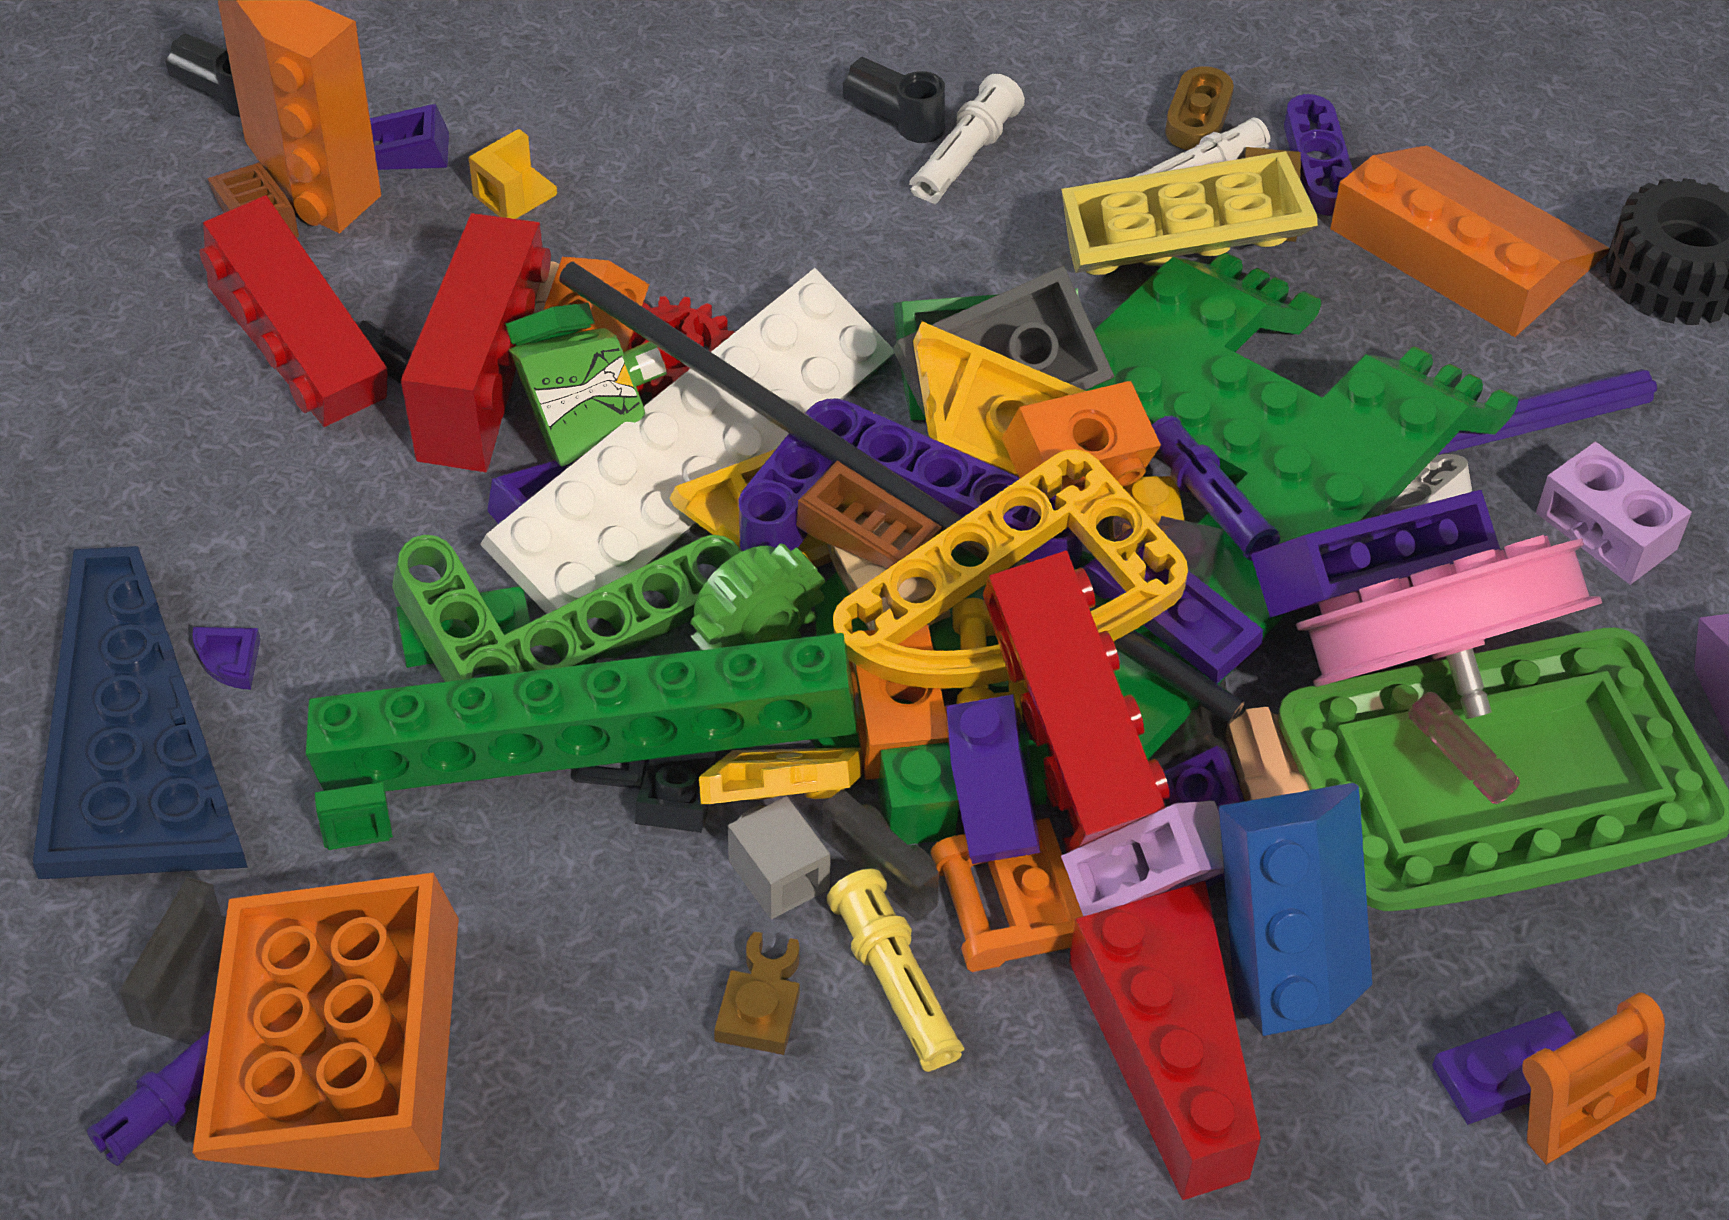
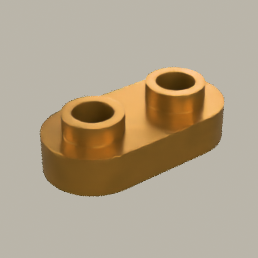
[1165,66,1234,150]

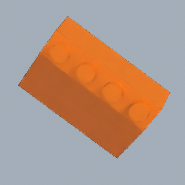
[218,0,381,234]
[1330,145,1610,337]
[192,872,459,1178]

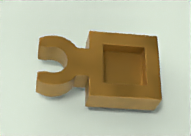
[714,931,800,1055]

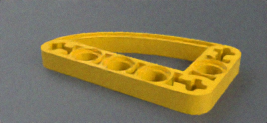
[833,449,1188,688]

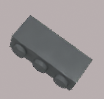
[893,266,1115,415]

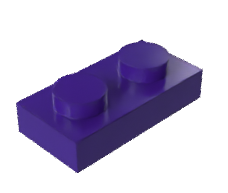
[1432,1010,1577,1125]

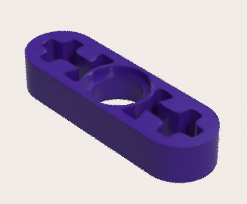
[1284,94,1353,216]

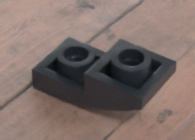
[635,751,721,833]

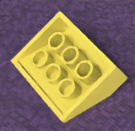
[1061,151,1318,275]

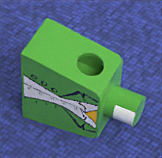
[509,328,667,467]

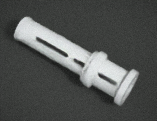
[909,74,1025,204]

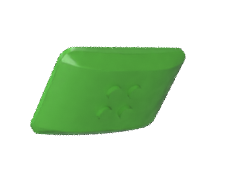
[1278,627,1729,911]

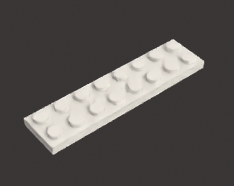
[480,268,894,614]

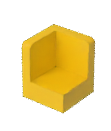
[469,129,557,219]

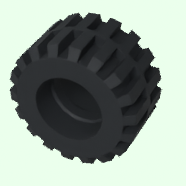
[1605,178,1729,325]

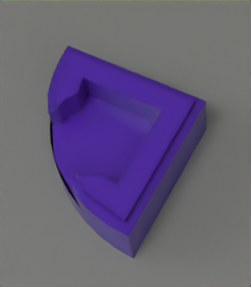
[193,627,260,690]

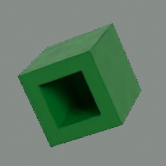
[878,742,959,847]

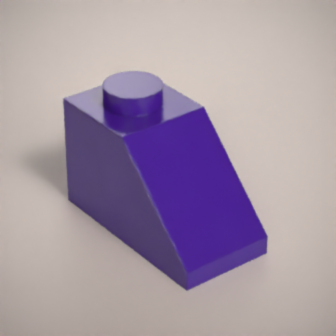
[946,694,1040,864]

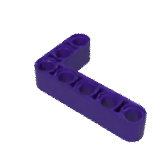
[738,398,1083,570]

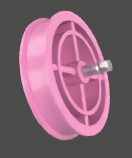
[1296,535,1602,720]

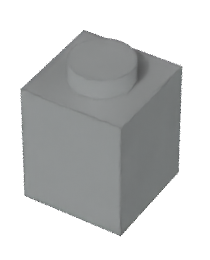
[728,796,830,920]

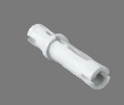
[1133,117,1270,177]

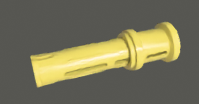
[827,869,964,1072]

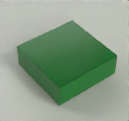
[506,303,594,346]
[315,782,393,850]

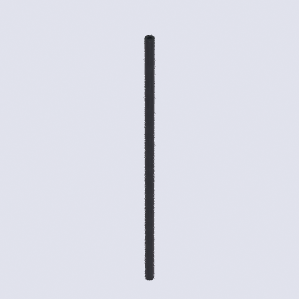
[559,262,1244,724]

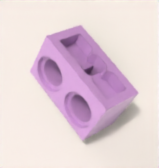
[1536,441,1692,585]
[1061,801,1224,916]

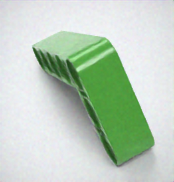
[392,535,742,682]

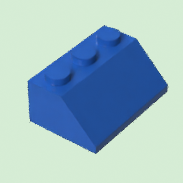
[1219,783,1373,1036]

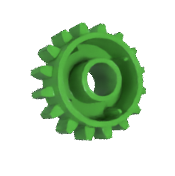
[691,544,825,650]

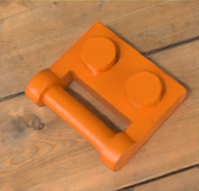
[930,818,1083,972]
[1522,992,1665,1165]

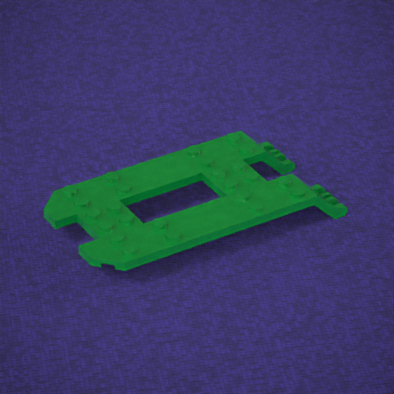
[815,252,1518,805]

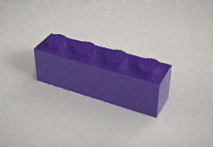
[1251,490,1501,617]

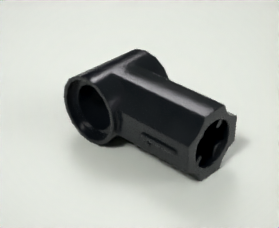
[165,33,240,117]
[843,57,945,143]

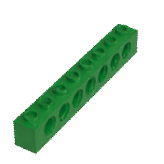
[306,633,857,791]

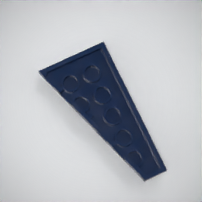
[32,546,248,880]

